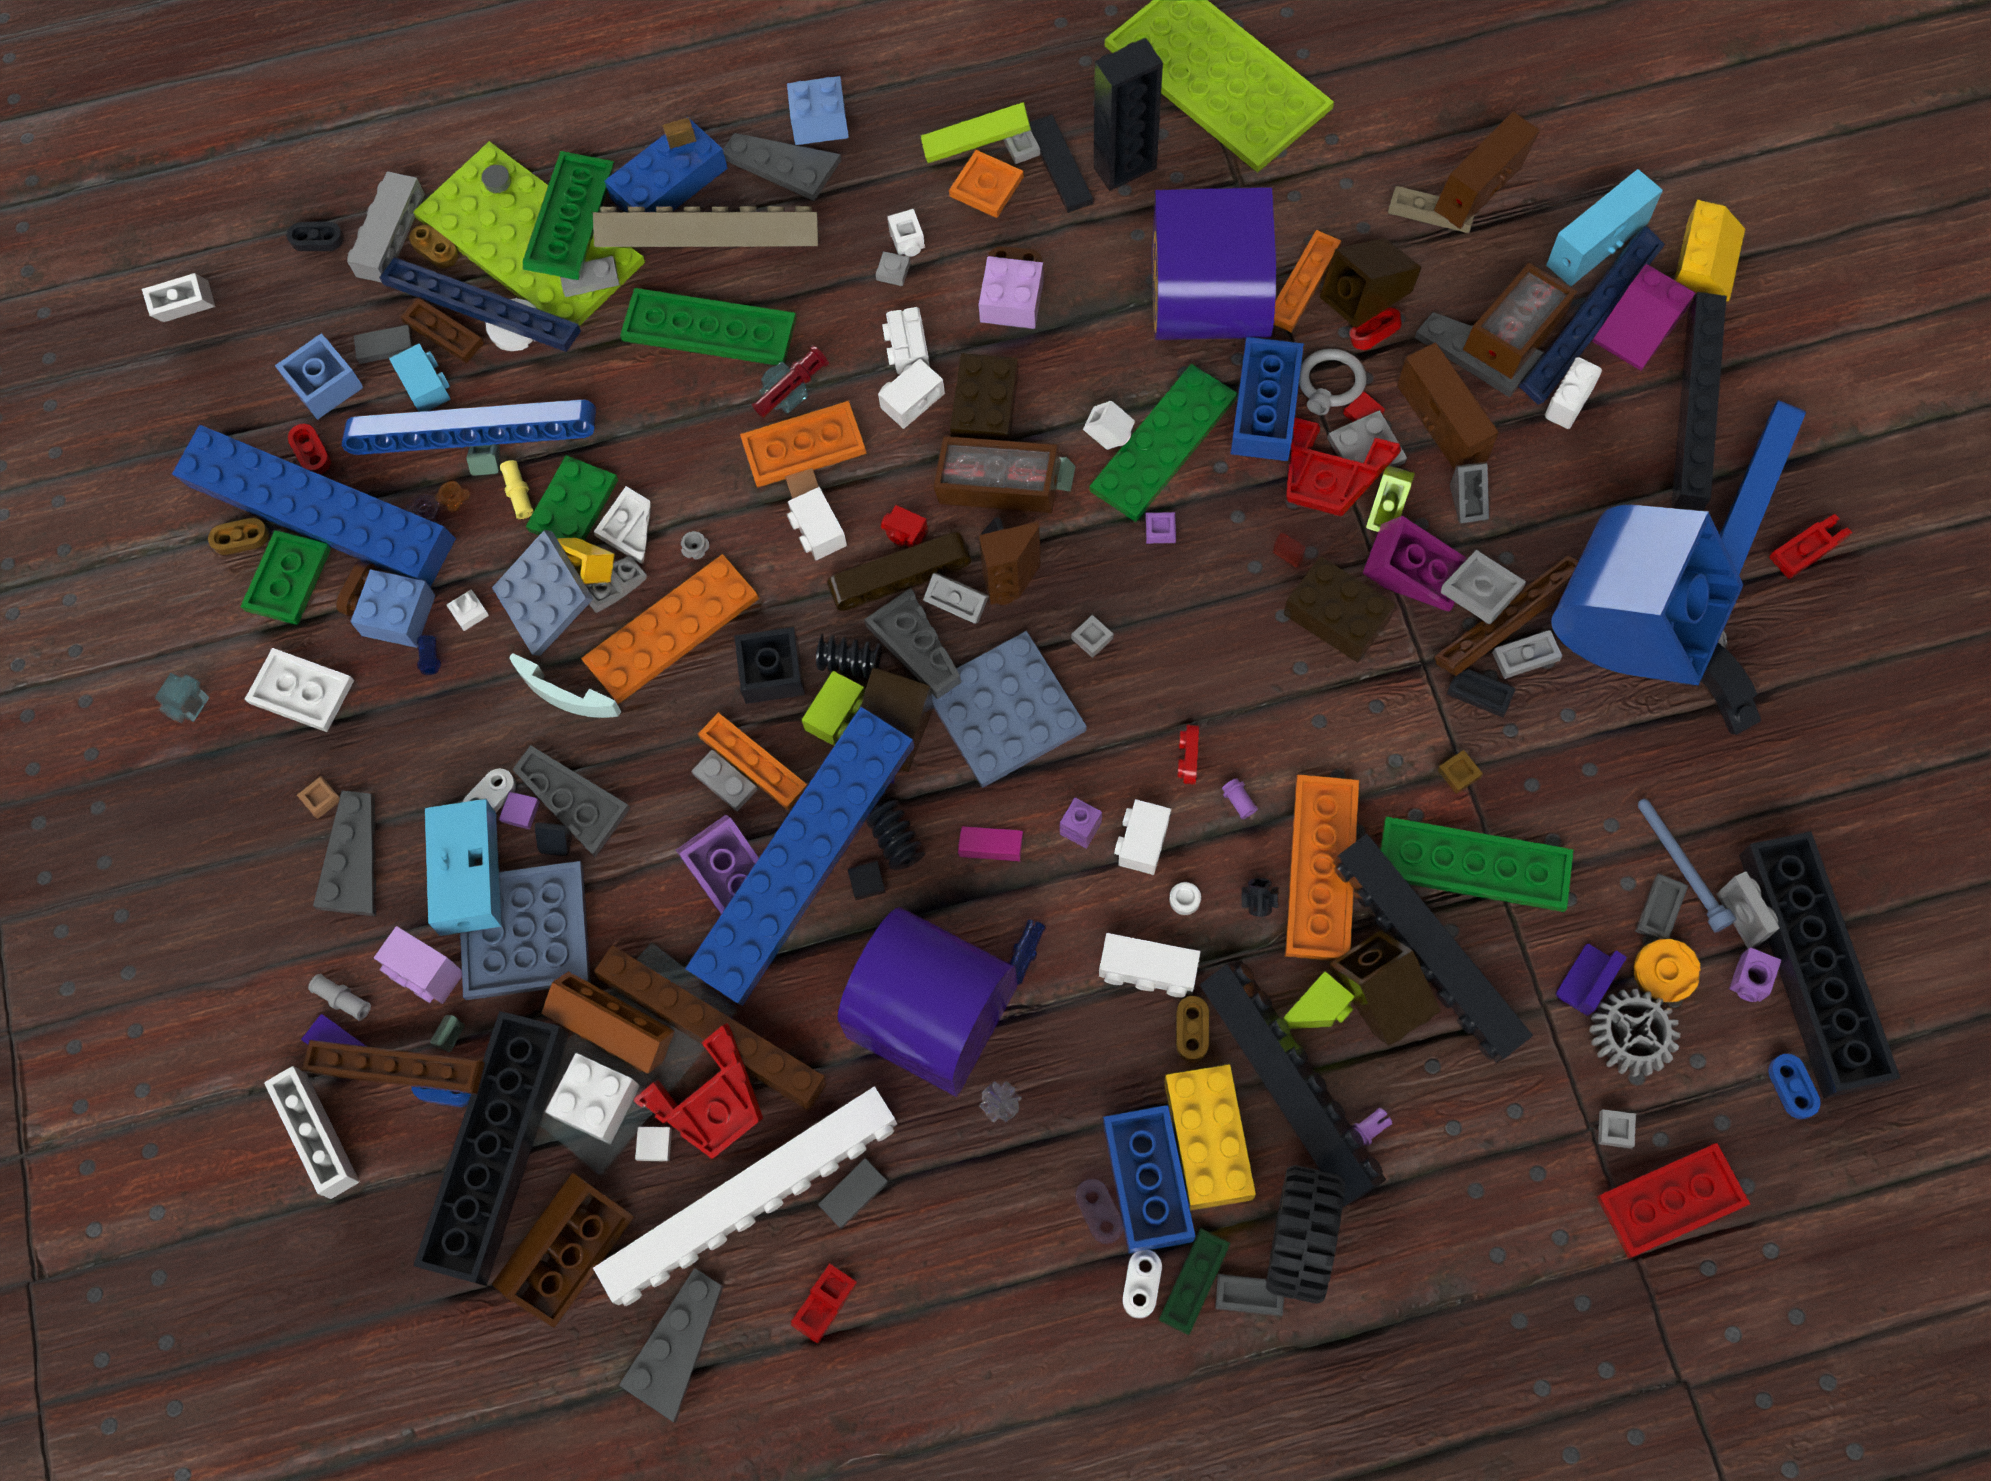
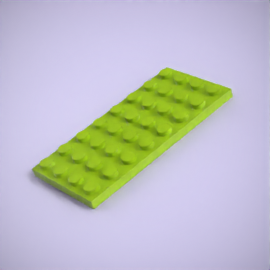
[1105,0,1334,173]
[413,141,645,326]

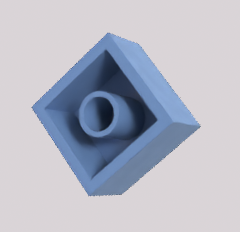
[787,76,849,145]
[275,333,364,420]
[351,570,435,648]

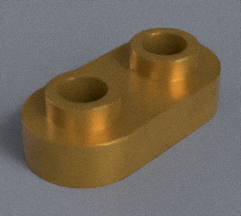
[409,225,459,269]
[208,518,269,555]
[1176,996,1209,1062]

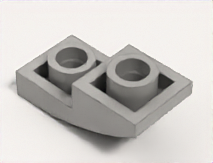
[585,555,647,613]

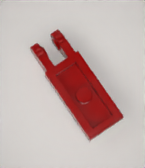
[1769,514,1853,579]

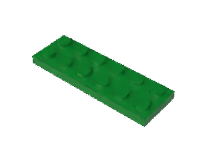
[523,151,614,280]
[620,288,797,367]
[1089,364,1238,522]
[1380,817,1574,912]

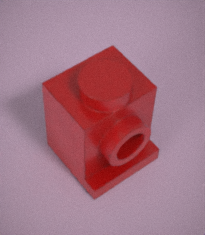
[881,505,928,548]

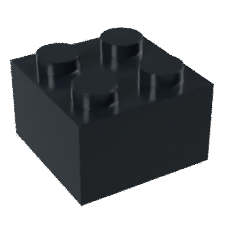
[734,627,805,704]

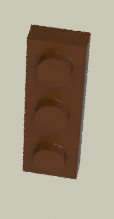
[401,297,484,363]

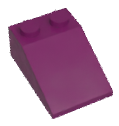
[1592,264,1695,371]
[1362,516,1468,611]

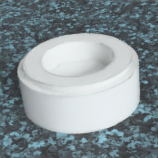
[1169,882,1201,915]

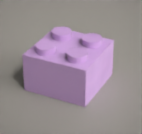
[979,256,1044,329]
[374,926,462,1004]

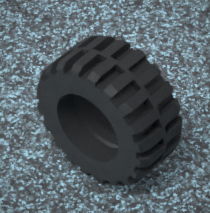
[1266,1165,1345,1304]

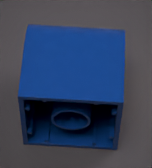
[1551,505,1743,686]

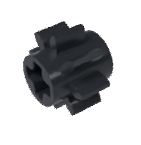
[1241,878,1279,917]

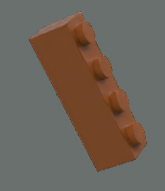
[541,971,675,1074]

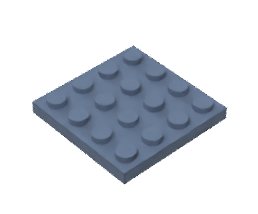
[931,631,1087,788]
[460,861,591,1000]

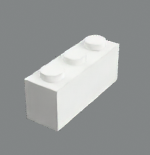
[1099,933,1200,998]

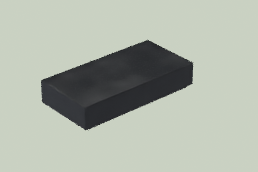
[1446,668,1516,717]

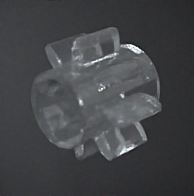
[979,1081,1022,1123]

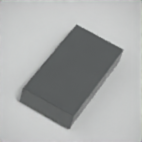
[354,325,413,364]
[1635,873,1688,940]
[818,1158,888,1229]
[1215,1274,1284,1317]

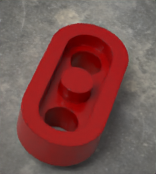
[1349,308,1402,350]
[288,424,331,475]
[1177,725,1199,785]

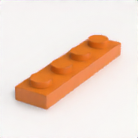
[1273,230,1341,333]
[698,712,808,811]

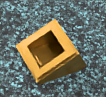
[662,117,696,149]

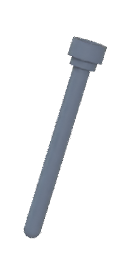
[1638,799,1737,933]

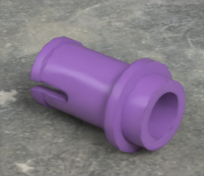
[1222,778,1258,819]
[1352,1108,1392,1146]

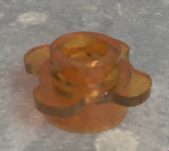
[435,481,470,512]

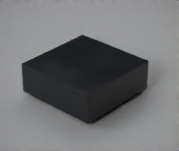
[847,861,886,901]

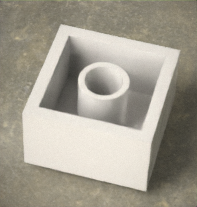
[545,1053,640,1145]

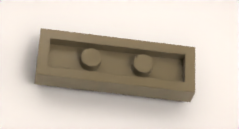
[1388,186,1475,233]

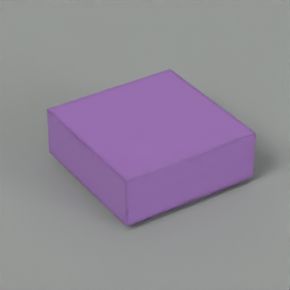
[1146,512,1176,544]
[499,792,540,830]

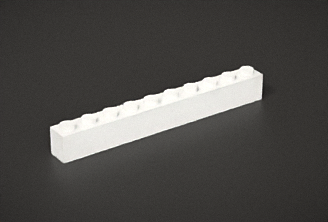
[593,1086,897,1306]

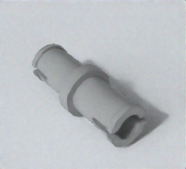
[308,974,371,1021]

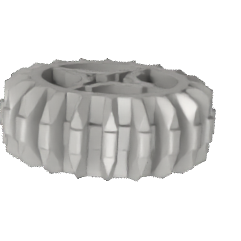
[1589,989,1681,1077]

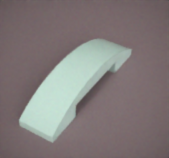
[510,653,621,718]

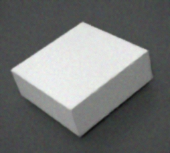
[635,1127,672,1161]

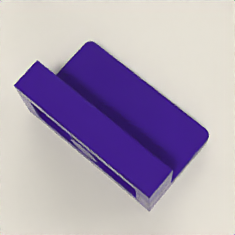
[1555,944,1627,1016]

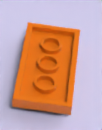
[740,401,866,488]

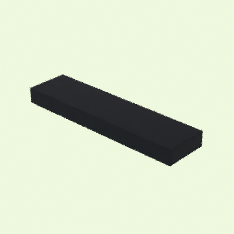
[1029,115,1093,213]

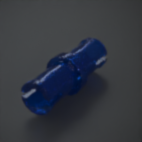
[1009,920,1046,985]

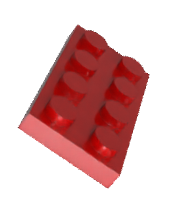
[1597,1143,1750,1259]

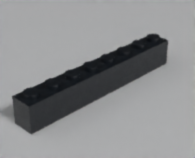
[1671,292,1727,511]
[1333,833,1533,1063]
[1200,960,1386,1207]

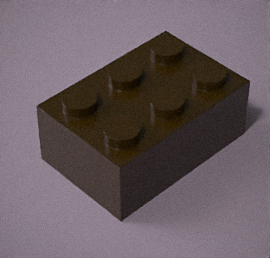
[950,353,1019,441]
[1284,556,1396,663]

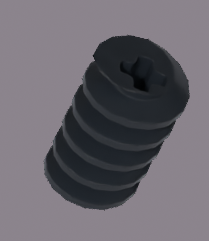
[816,633,882,679]
[866,800,926,870]

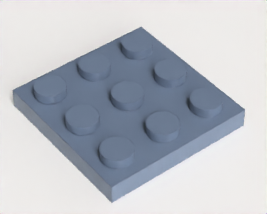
[492,530,594,656]

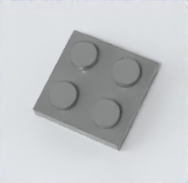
[1327,410,1407,473]
[1440,550,1526,624]
[1716,872,1780,949]

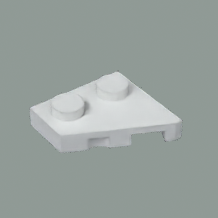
[594,486,651,564]

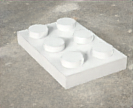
[245,648,354,732]

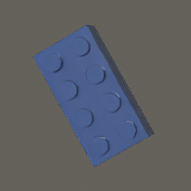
[604,116,728,212]
[1230,337,1304,461]
[1103,1105,1196,1254]

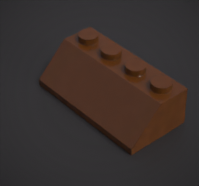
[492,1172,634,1328]

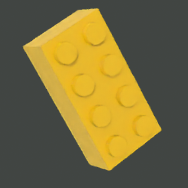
[1164,1064,1256,1210]

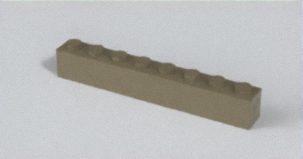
[593,206,818,247]

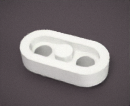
[463,768,516,812]
[1123,1250,1162,1318]

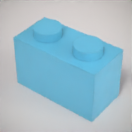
[389,343,451,412]

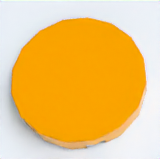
[1634,939,1701,1002]

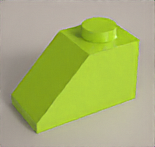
[1366,465,1415,532]
[1283,971,1355,1029]

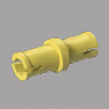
[500,460,534,519]

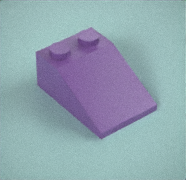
[676,815,759,914]

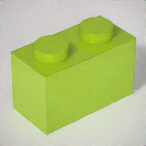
[802,671,865,746]

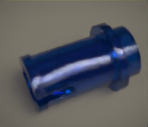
[417,635,441,675]

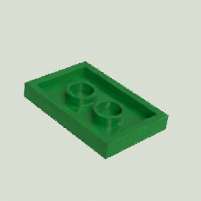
[526,455,618,541]
[240,530,331,625]

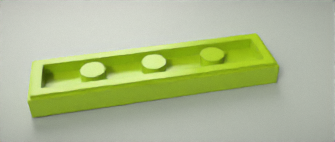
[921,102,1031,163]

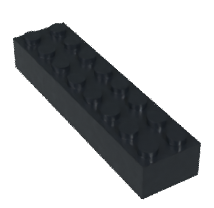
[1739,831,1901,1099]
[413,1011,569,1286]

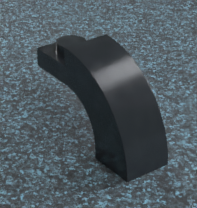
[1701,643,1762,735]

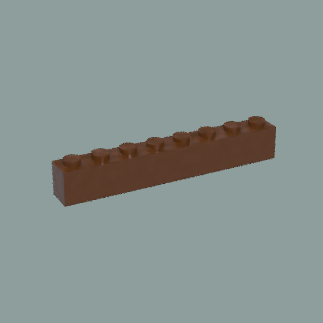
[594,945,827,1112]

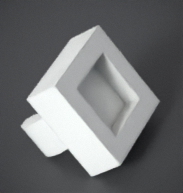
[447,589,489,631]

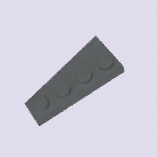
[723,133,841,201]
[1415,312,1544,398]
[864,588,961,699]
[513,745,630,858]
[313,791,376,916]
[619,1268,724,1423]

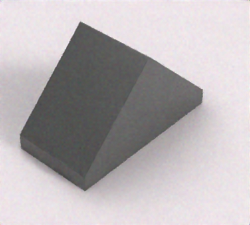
[1450,462,1489,523]

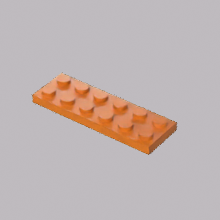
[581,554,759,704]
[1285,775,1359,961]

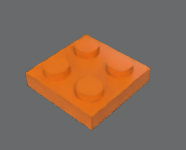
[949,150,1024,218]

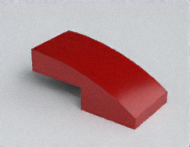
[791,1264,857,1344]

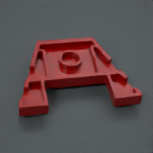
[1286,418,1401,516]
[633,1023,763,1159]

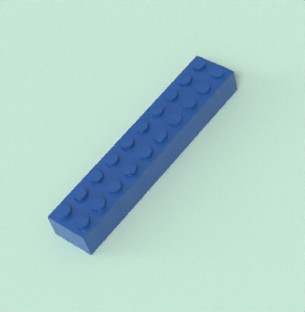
[172,425,456,587]
[685,707,915,1006]

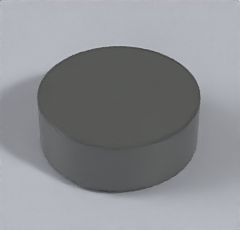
[482,165,511,193]

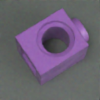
[1060,798,1102,849]
[1729,947,1781,1002]

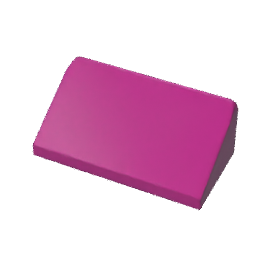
[958,826,1023,861]

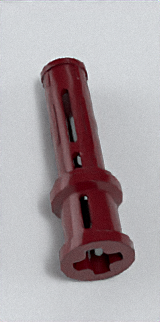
[751,345,829,419]

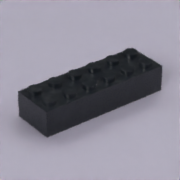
[1094,37,1163,191]

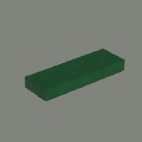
[1158,1228,1231,1336]

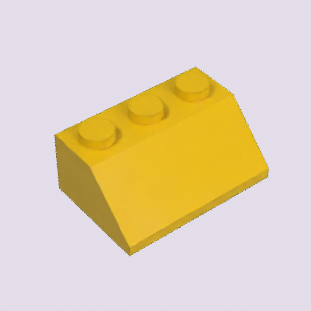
[1674,200,1745,301]

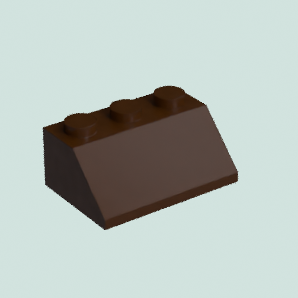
[979,522,1041,605]

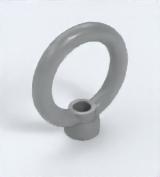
[1299,349,1367,415]

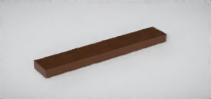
[1434,556,1579,676]
[301,1040,485,1094]

